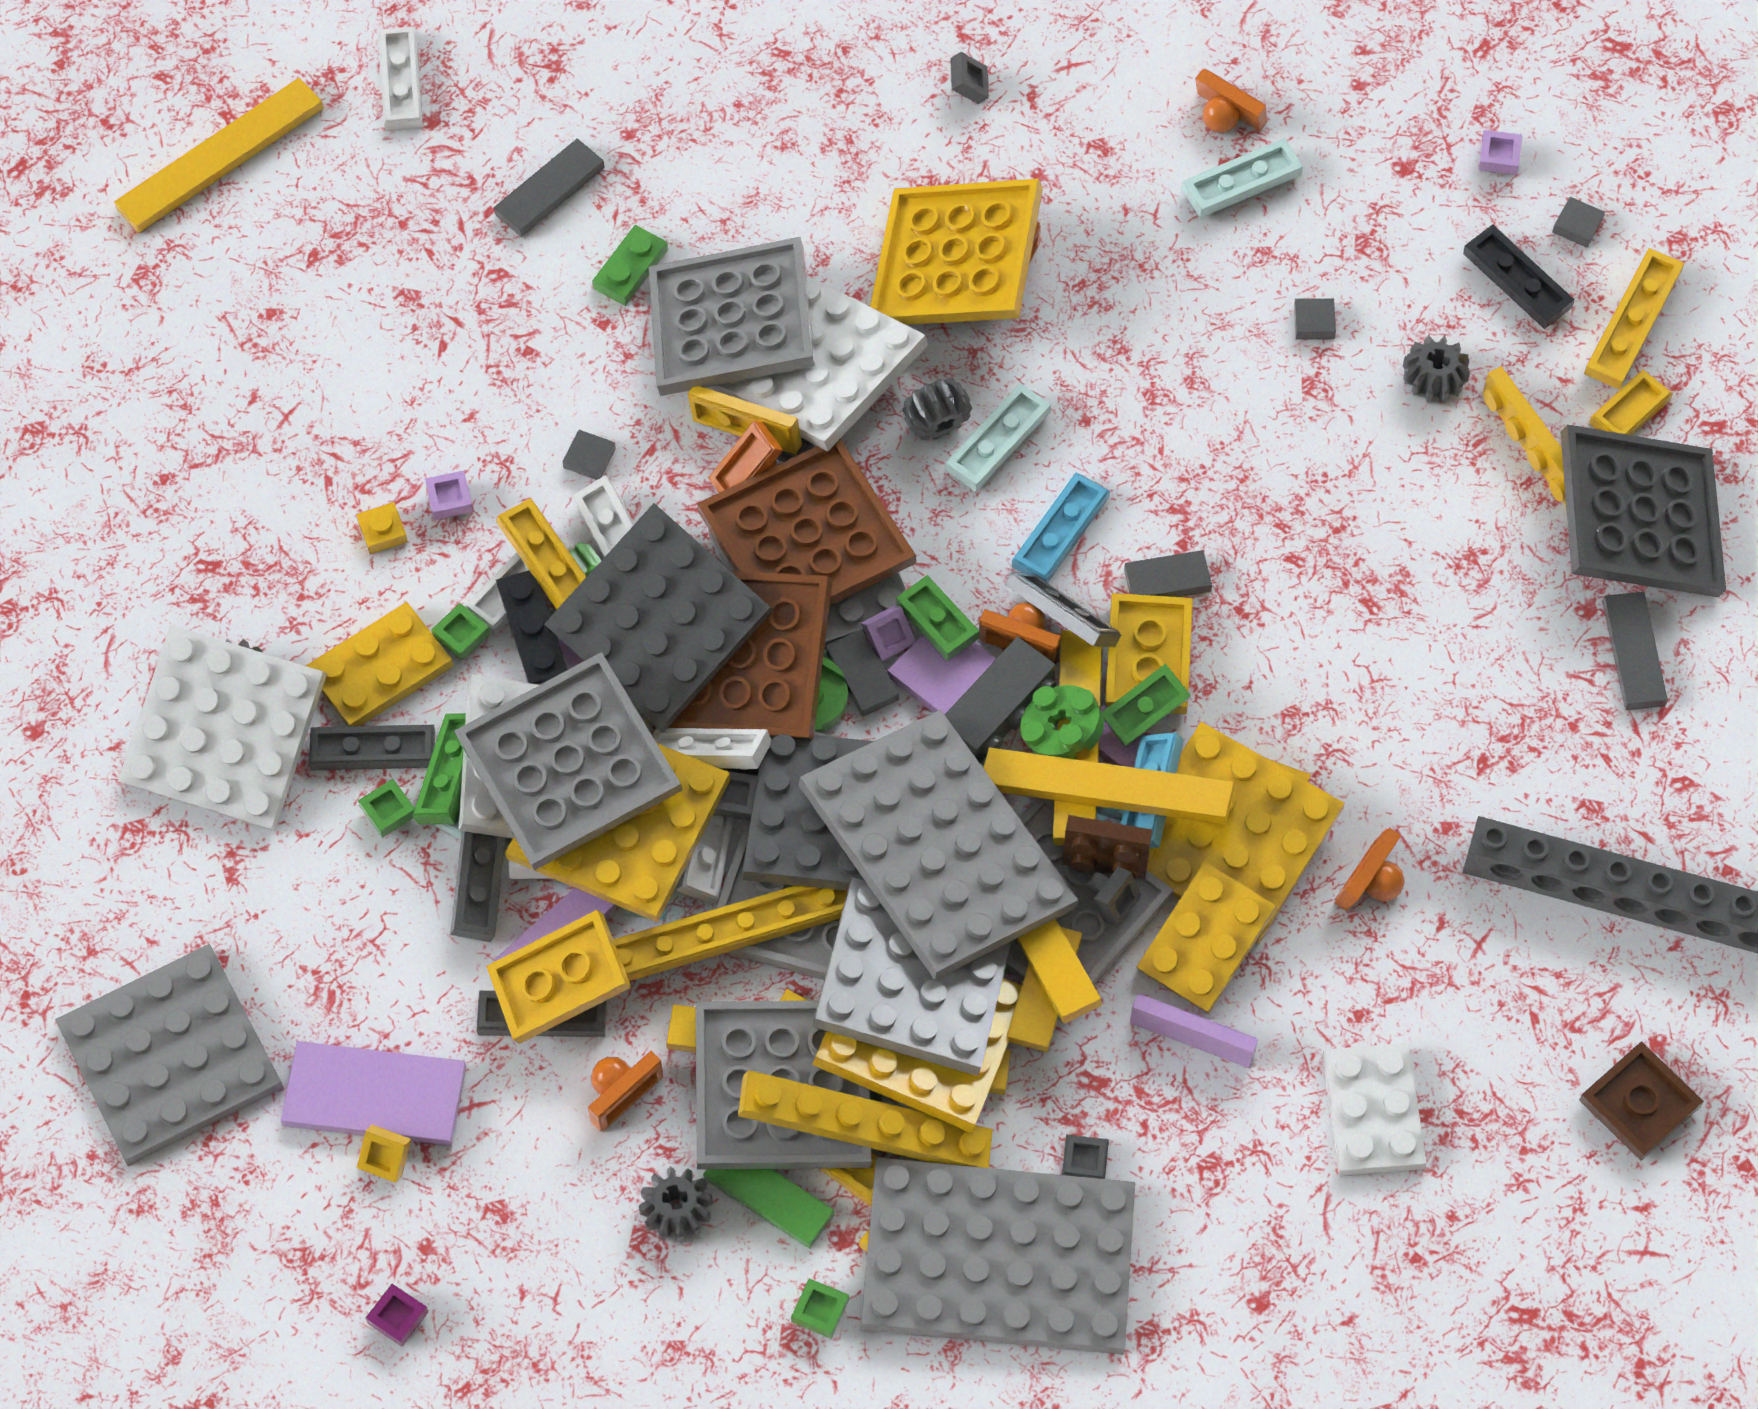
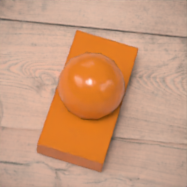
[1195,68,1268,133]
[708,421,783,493]
[979,602,1061,664]
[1334,827,1405,911]
[588,1050,663,1132]

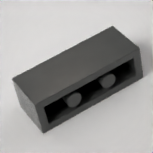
[944,636,1056,763]

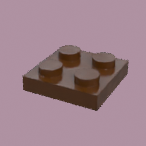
[1063,815,1153,879]
[1579,1041,1704,1161]

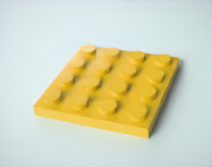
[870,178,1043,325]
[1147,722,1345,945]
[505,743,731,922]
[812,978,1022,1133]

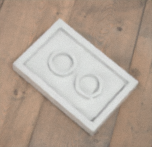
[1322,1043,1427,1176]

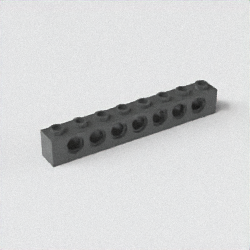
[1462,816,1758,954]

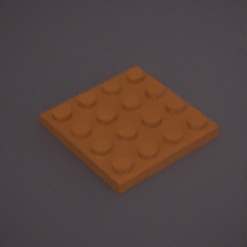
[697,439,916,605]
[652,571,833,740]

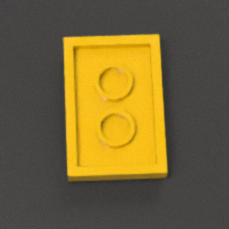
[1105,593,1193,714]
[305,602,454,726]
[1136,861,1277,1014]
[486,910,631,1044]

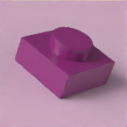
[365,1283,429,1347]

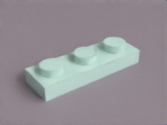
[1182,138,1303,218]
[945,383,1051,492]

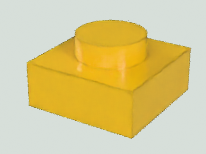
[356,502,408,554]
[356,1124,411,1183]

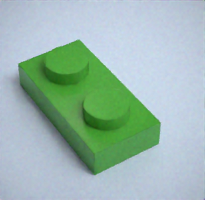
[592,225,668,306]
[896,575,979,661]
[1102,663,1191,748]

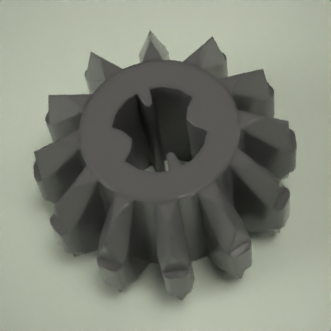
[1403,335,1470,403]
[902,378,973,440]
[639,1166,713,1243]

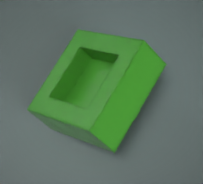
[431,603,490,661]
[358,779,415,838]
[791,1278,849,1339]

